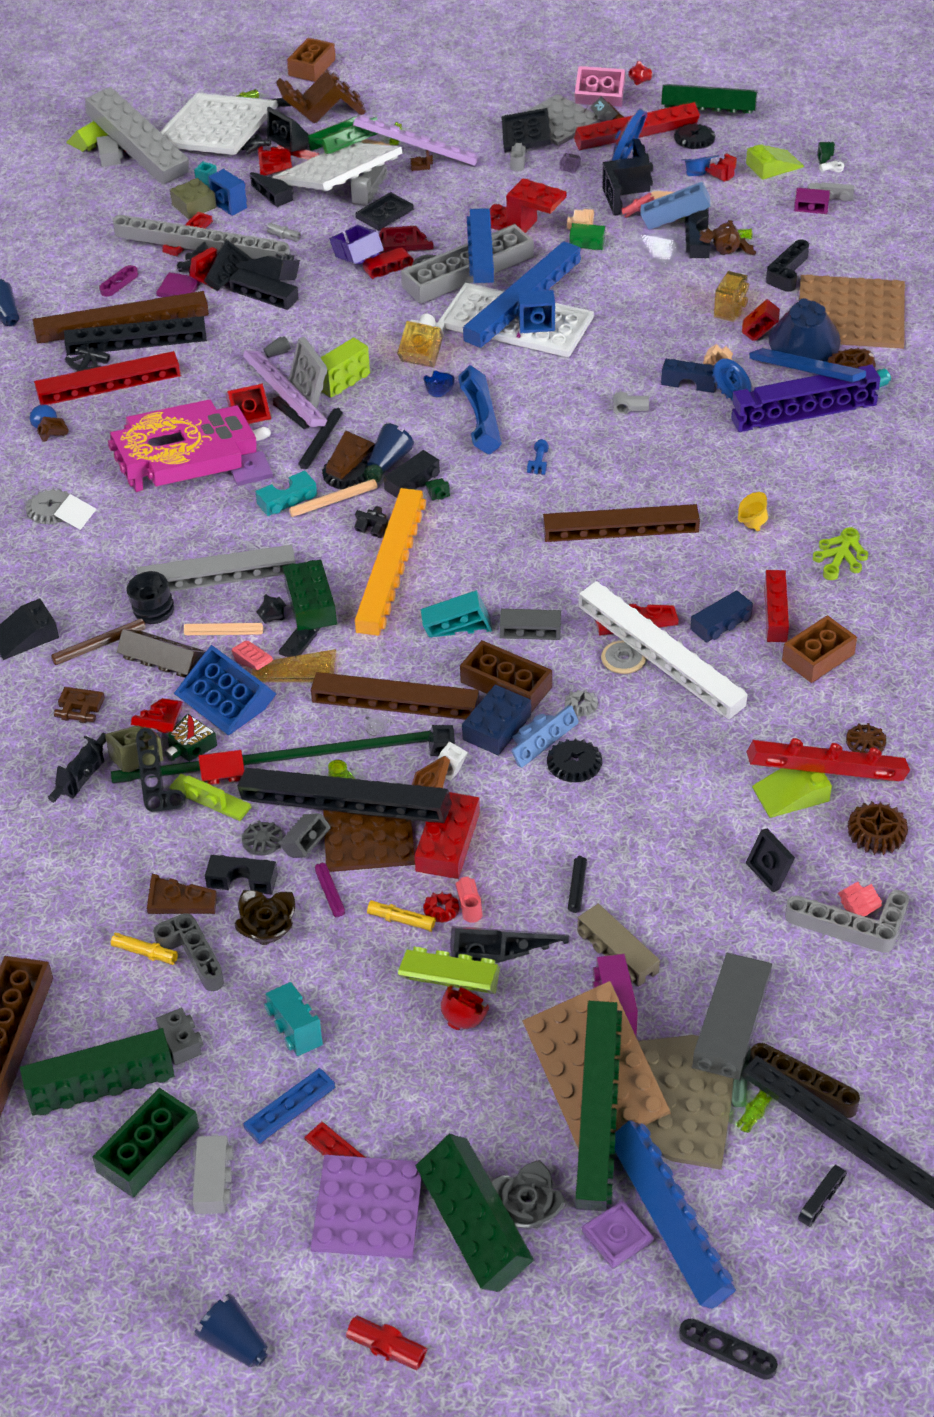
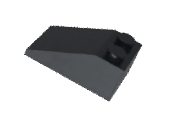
[236,253,300,280]
[0,598,59,660]

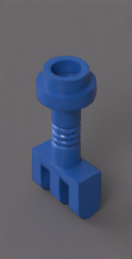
[527,439,549,475]

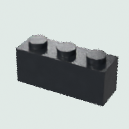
[383,450,440,498]

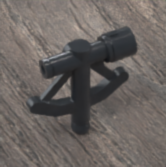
[236,134,271,154]
[65,347,110,372]

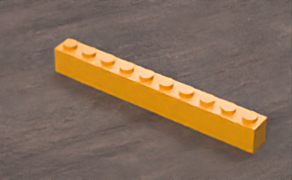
[355,488,426,636]

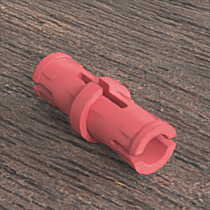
[622,192,655,218]

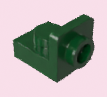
[817,142,835,164]
[425,478,450,501]

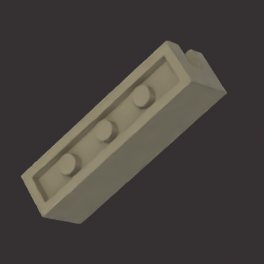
[577,903,660,987]

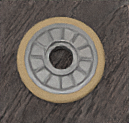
[601,640,646,674]

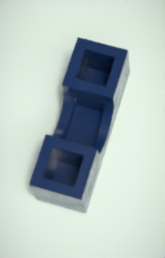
[661,358,717,393]

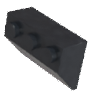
[267,107,309,152]

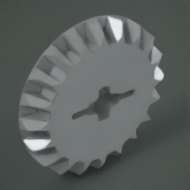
[26,488,72,524]

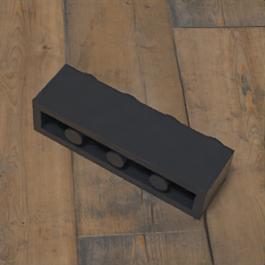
[229,268,299,310]

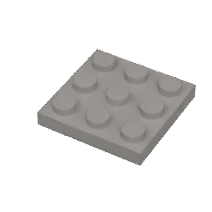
[288,338,327,408]

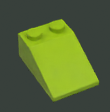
[746,144,804,180]
[752,768,832,818]

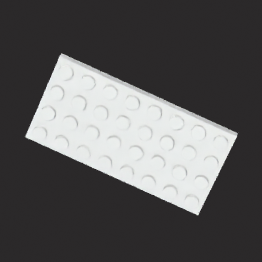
[438,282,594,358]

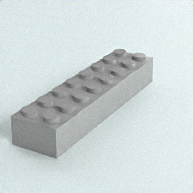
[85,87,189,185]
[401,224,534,304]

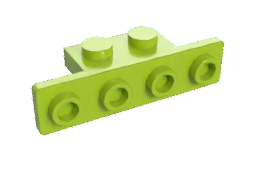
[169,774,251,821]

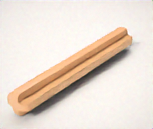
[183,623,263,635]

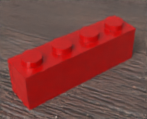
[764,570,789,642]

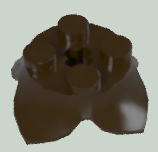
[234,890,296,945]

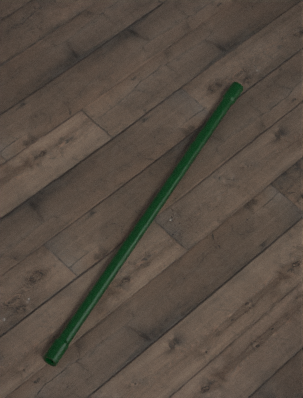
[111,730,430,784]

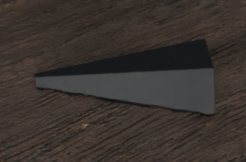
[450,926,569,963]

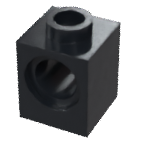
[428,725,455,756]

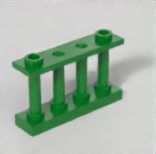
[308,115,379,154]

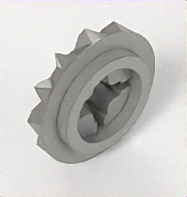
[565,689,598,716]

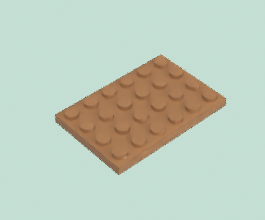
[522,981,671,1150]

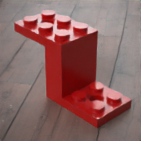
[490,178,567,233]

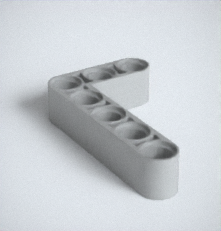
[785,890,909,953]

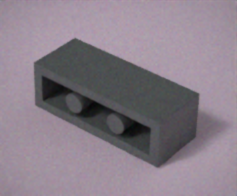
[500,608,561,640]

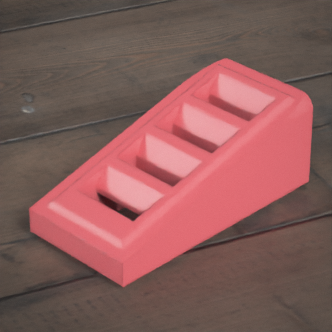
[232,640,273,670]

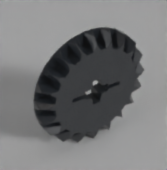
[674,123,715,149]
[322,460,371,489]
[547,738,602,782]

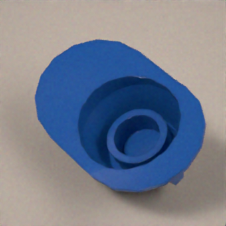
[681,155,719,176]

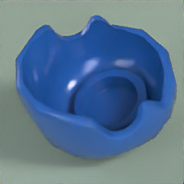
[30,405,57,429]

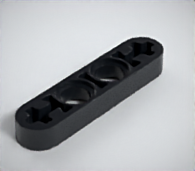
[679,1318,778,1380]

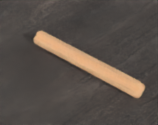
[289,479,378,517]

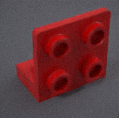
[189,247,229,289]

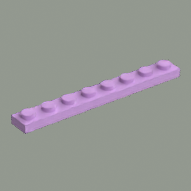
[353,115,479,166]
[243,350,327,427]

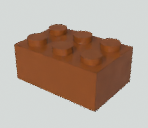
[287,38,336,82]
[782,615,857,683]

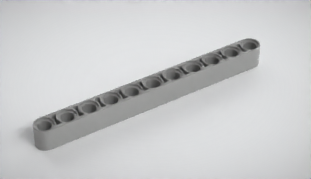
[113,215,290,259]

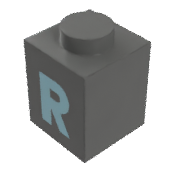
[590,96,618,122]

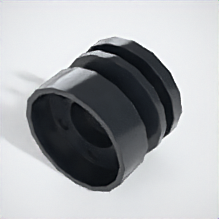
[127,571,175,624]

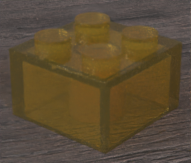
[714,271,749,322]
[397,321,444,368]

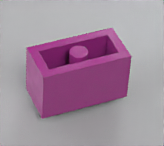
[794,188,830,214]

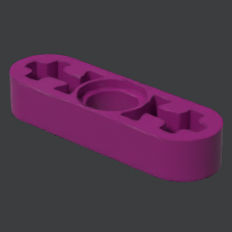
[99,265,138,297]

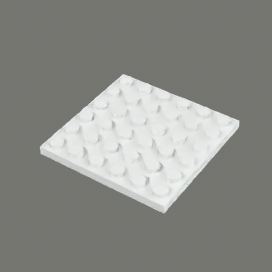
[160,93,278,155]
[272,142,403,191]

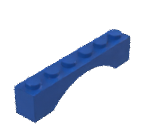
[458,365,502,454]

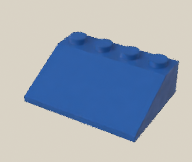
[174,645,277,736]

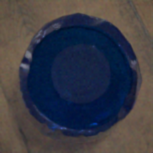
[423,370,455,398]

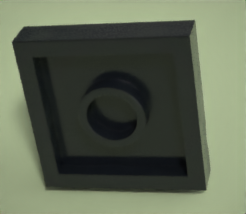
[746,828,795,893]

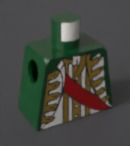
[164,714,217,762]

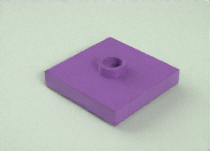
[230,451,273,486]
[582,1200,654,1269]

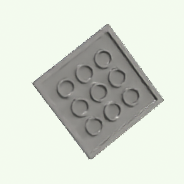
[528,94,602,146]

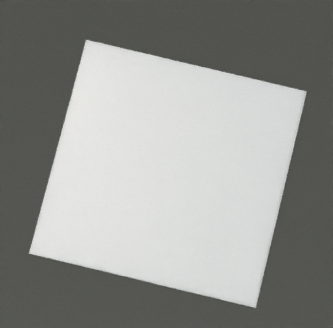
[54,494,96,530]

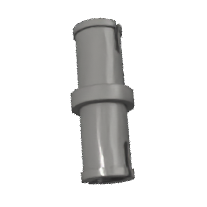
[267,222,301,242]

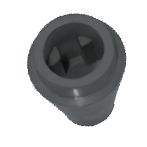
[263,336,291,358]

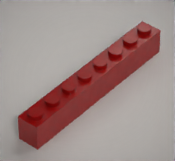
[574,102,700,151]
[34,351,181,405]

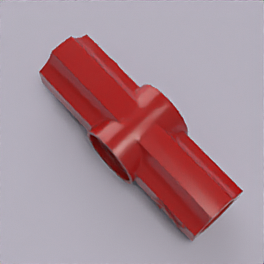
[346,1315,427,1371]

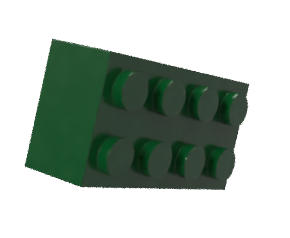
[283,559,337,630]
[92,1087,199,1198]

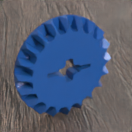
[712,359,751,402]

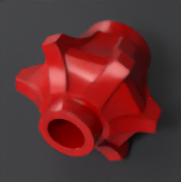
[628,61,652,85]

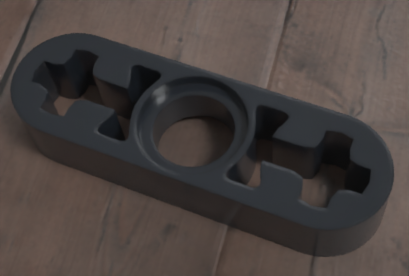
[798,1164,847,1227]

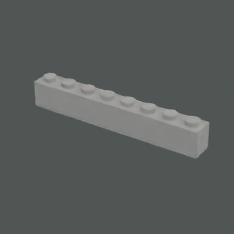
[136,544,296,592]

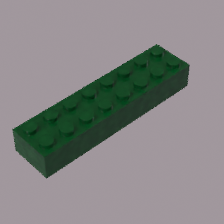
[575,1000,622,1211]

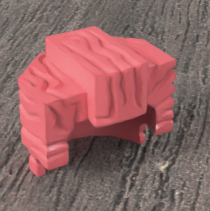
[838,882,882,916]

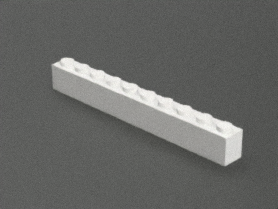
[579,581,748,719]

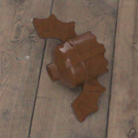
[699,220,757,255]

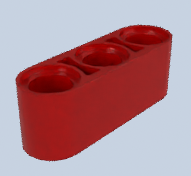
[362,248,414,279]

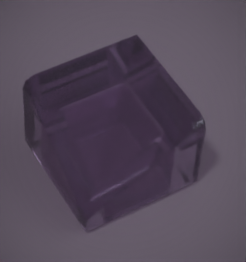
[560,153,580,174]

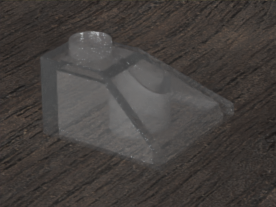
[641,234,680,265]

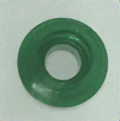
[364,464,383,483]

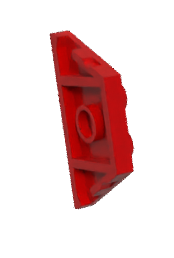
[258,146,292,176]

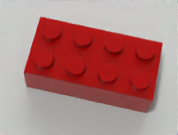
[415,792,480,879]

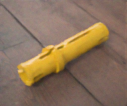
[367,900,436,932]
[111,932,178,965]

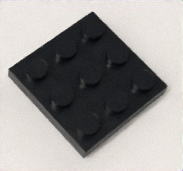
[501,108,552,153]

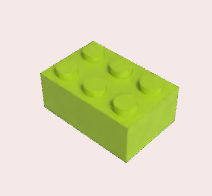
[320,337,370,398]

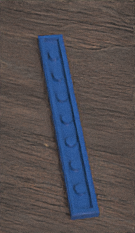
[749,348,866,382]

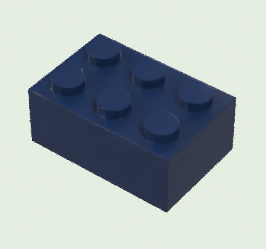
[462,684,531,756]

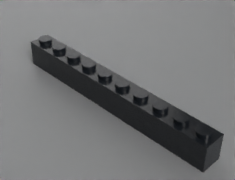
[237,768,452,823]

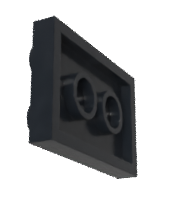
[355,192,414,231]

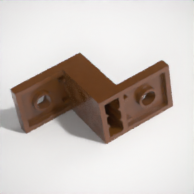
[276,70,366,124]

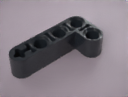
[766,239,809,292]
[136,728,187,813]

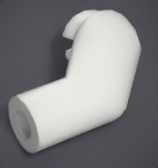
[819,161,844,173]
[252,427,271,441]

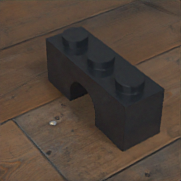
[205,855,278,895]

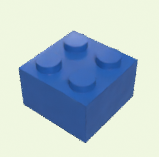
[208,169,247,216]
[518,290,555,333]

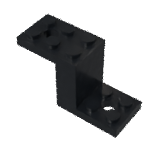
[602,138,653,216]

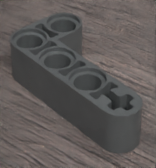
[153,913,224,991]

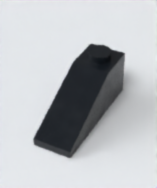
[250,172,294,207]

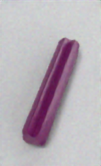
[315,862,345,917]

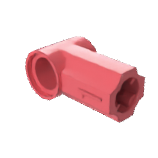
[455,876,482,923]

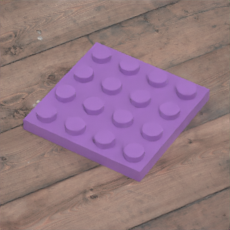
[311,1155,422,1259]

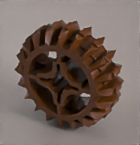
[827,347,876,370]
[847,801,908,856]

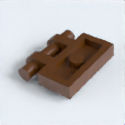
[54,687,105,724]

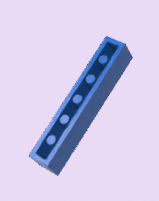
[466,208,494,283]

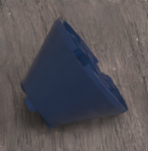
[769,298,841,362]

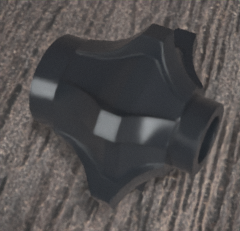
[256,594,287,624]

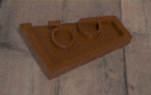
[326,430,375,479]
[147,873,217,914]

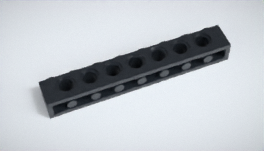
[64,316,207,356]

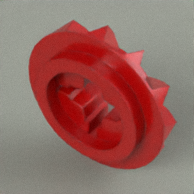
[423,891,459,923]

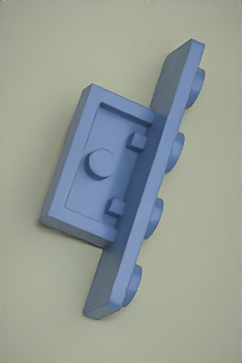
[511,705,579,768]

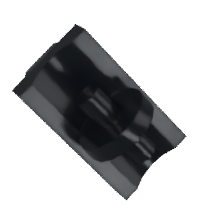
[354,506,388,539]

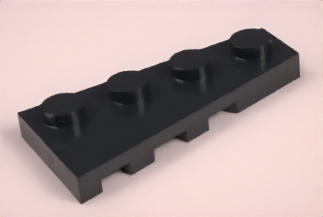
[204,239,252,291]

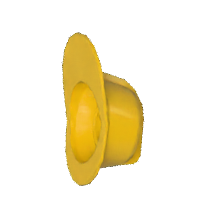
[738,492,768,531]

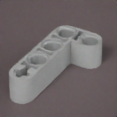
[351,165,387,206]

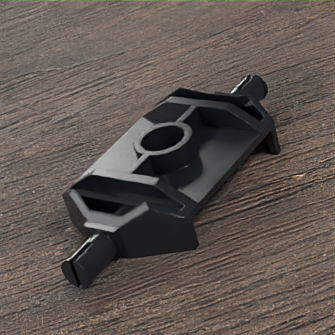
[48,733,106,803]

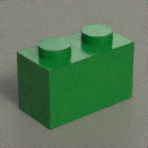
[569,223,606,250]

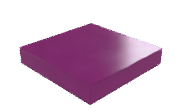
[156,272,201,297]

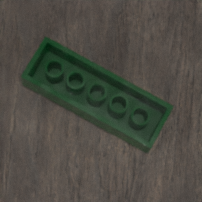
[661,84,758,114]
[20,1028,175,1116]
[415,1133,534,1292]

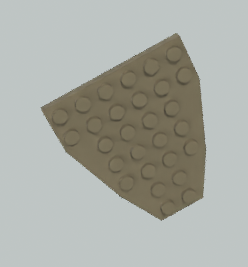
[638,1035,734,1170]

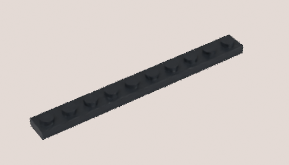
[742,1056,934,1210]

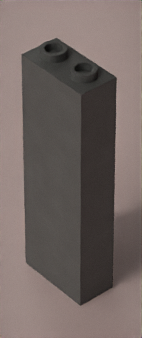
[692,952,772,1080]

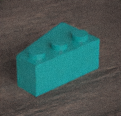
[420,590,493,638]
[264,982,323,1057]

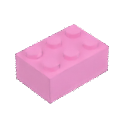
[575,66,625,107]

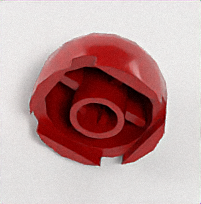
[441,985,489,1030]

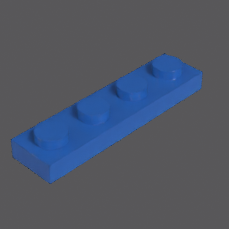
[243,1068,336,1144]

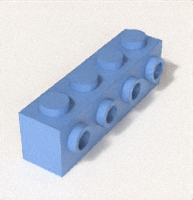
[641,181,711,230]

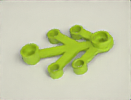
[812,527,868,580]

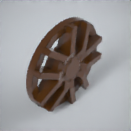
[846,723,886,753]

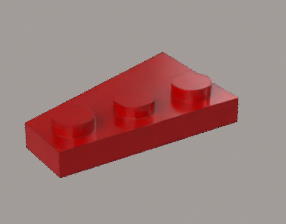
[131,698,183,733]

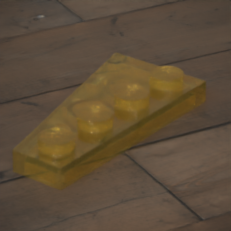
[252,649,337,683]

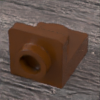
[410,150,433,171]
[37,417,69,442]

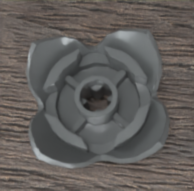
[491,1160,565,1229]

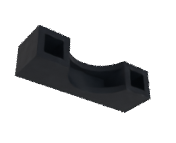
[685,207,710,258]

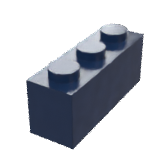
[690,590,753,643]

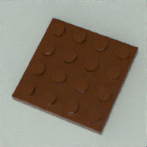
[323,810,415,872]

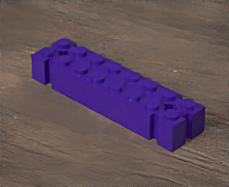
[731,365,881,432]

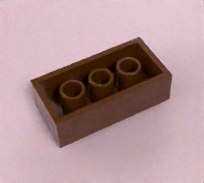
[460,640,552,713]

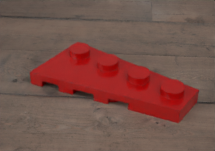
[594,604,679,636]

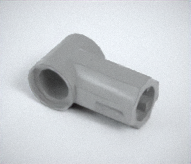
[510,143,526,172]
[613,392,649,415]

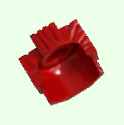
[705,153,737,182]

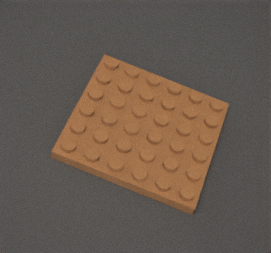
[799,274,905,349]

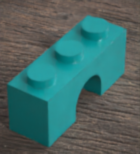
[255,470,317,516]

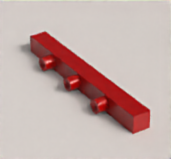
[746,738,910,782]

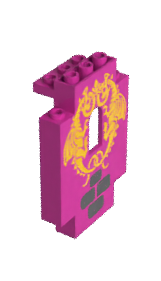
[108,399,256,492]

